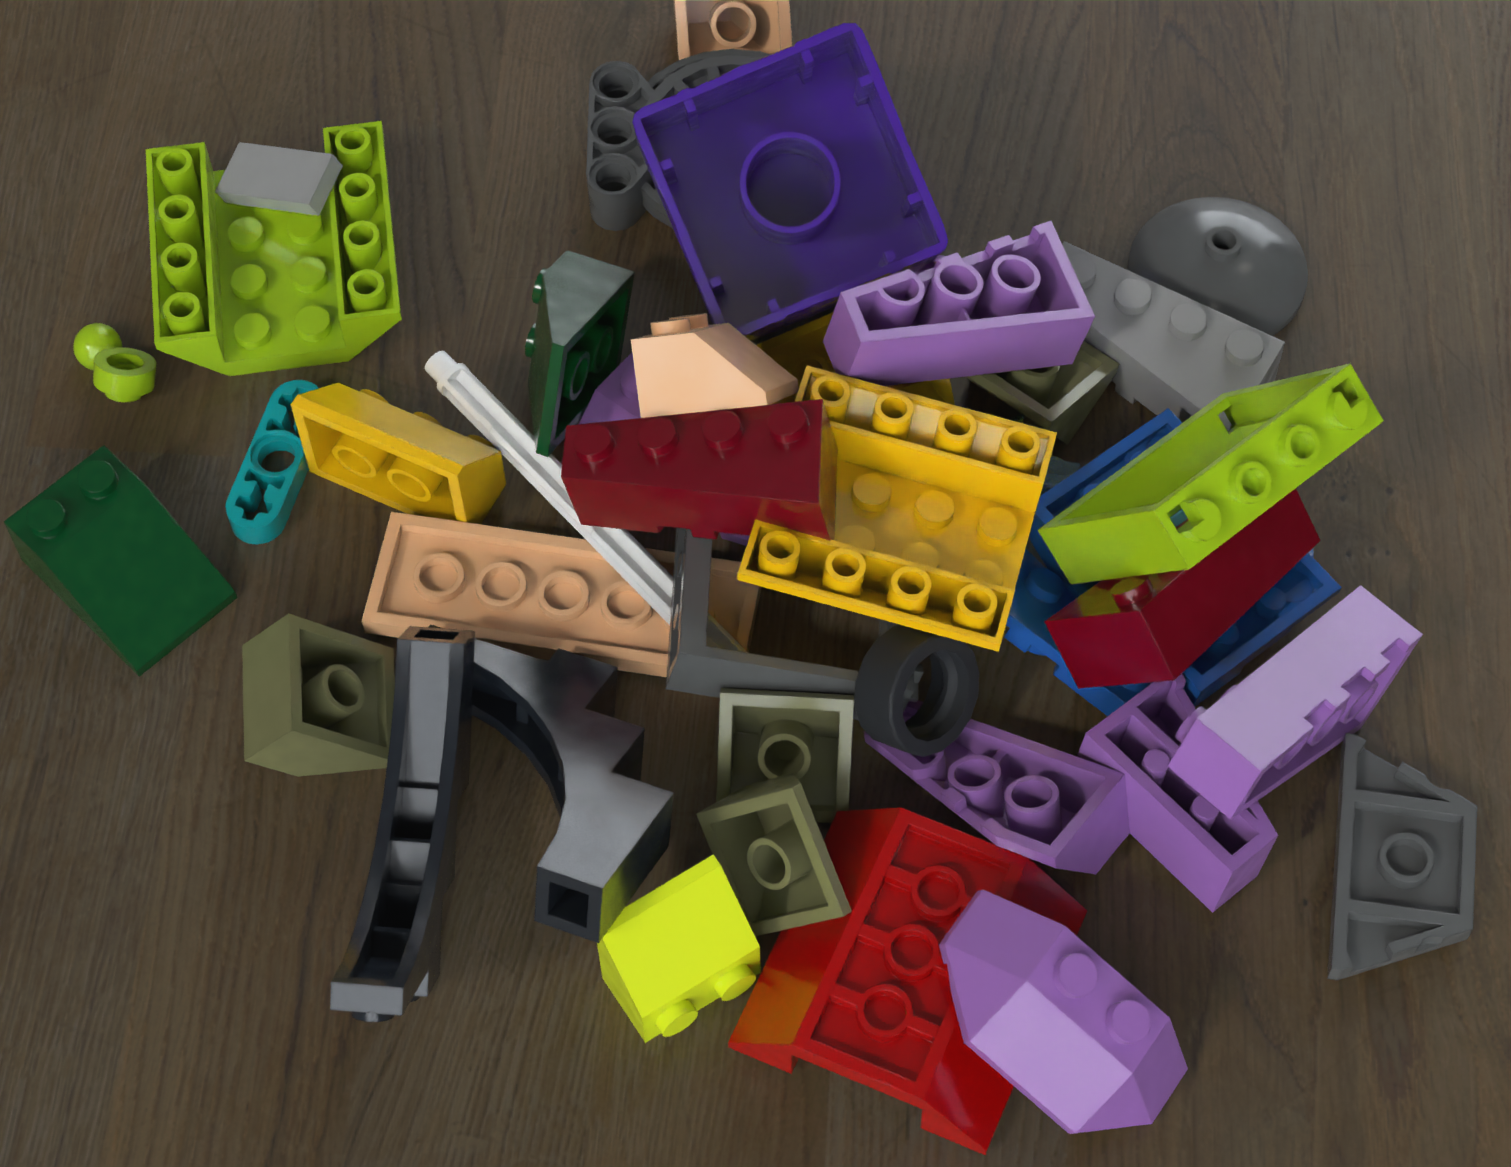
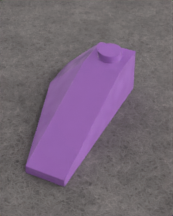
[864,700,1130,874]

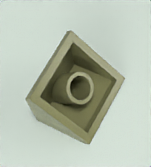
[966,341,1120,445]
[716,688,854,823]

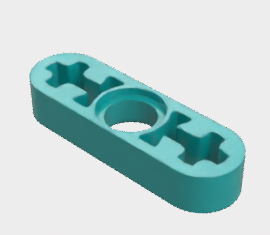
[225,380,319,544]

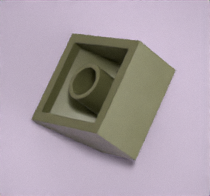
[242,613,395,777]

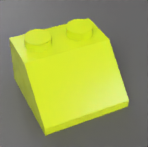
[597,855,761,1043]

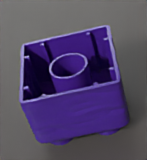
[632,23,948,341]

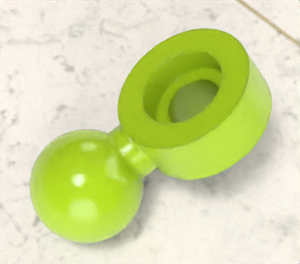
[73,323,156,402]

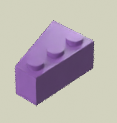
[1077,674,1278,913]

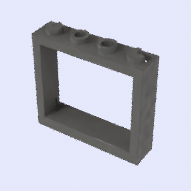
[666,528,924,720]

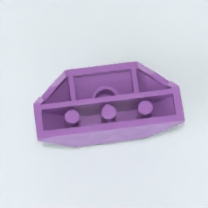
[939,889,1188,1134]

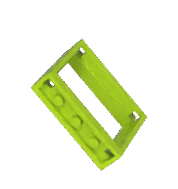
[1038,364,1384,584]

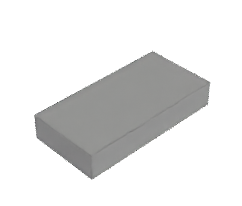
[215,142,343,216]

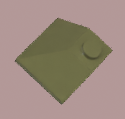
[696,773,852,936]

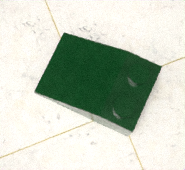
[525,250,635,457]
[4,445,238,677]

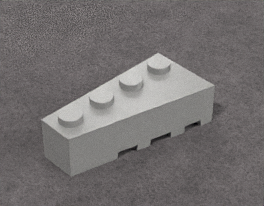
[1062,241,1285,431]

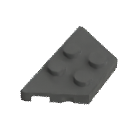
[1327,733,1477,980]

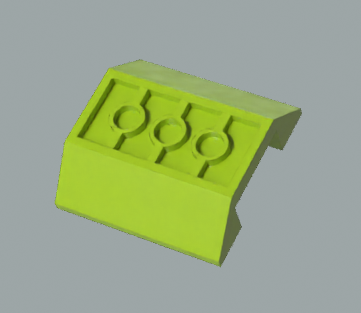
[146,121,402,376]

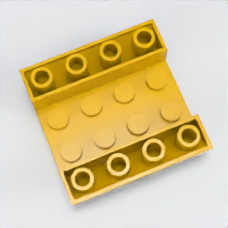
[737,365,1057,652]

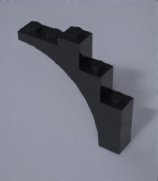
[429,624,673,943]
[330,626,475,1022]

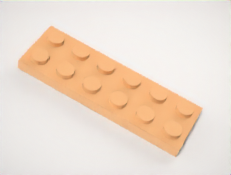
[362,512,762,677]

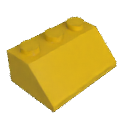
[290,382,506,524]

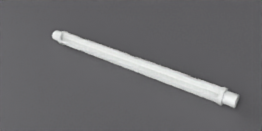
[425,351,748,653]

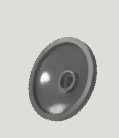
[1128,197,1308,336]

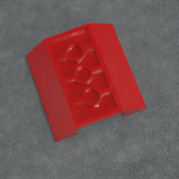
[728,807,1087,1156]

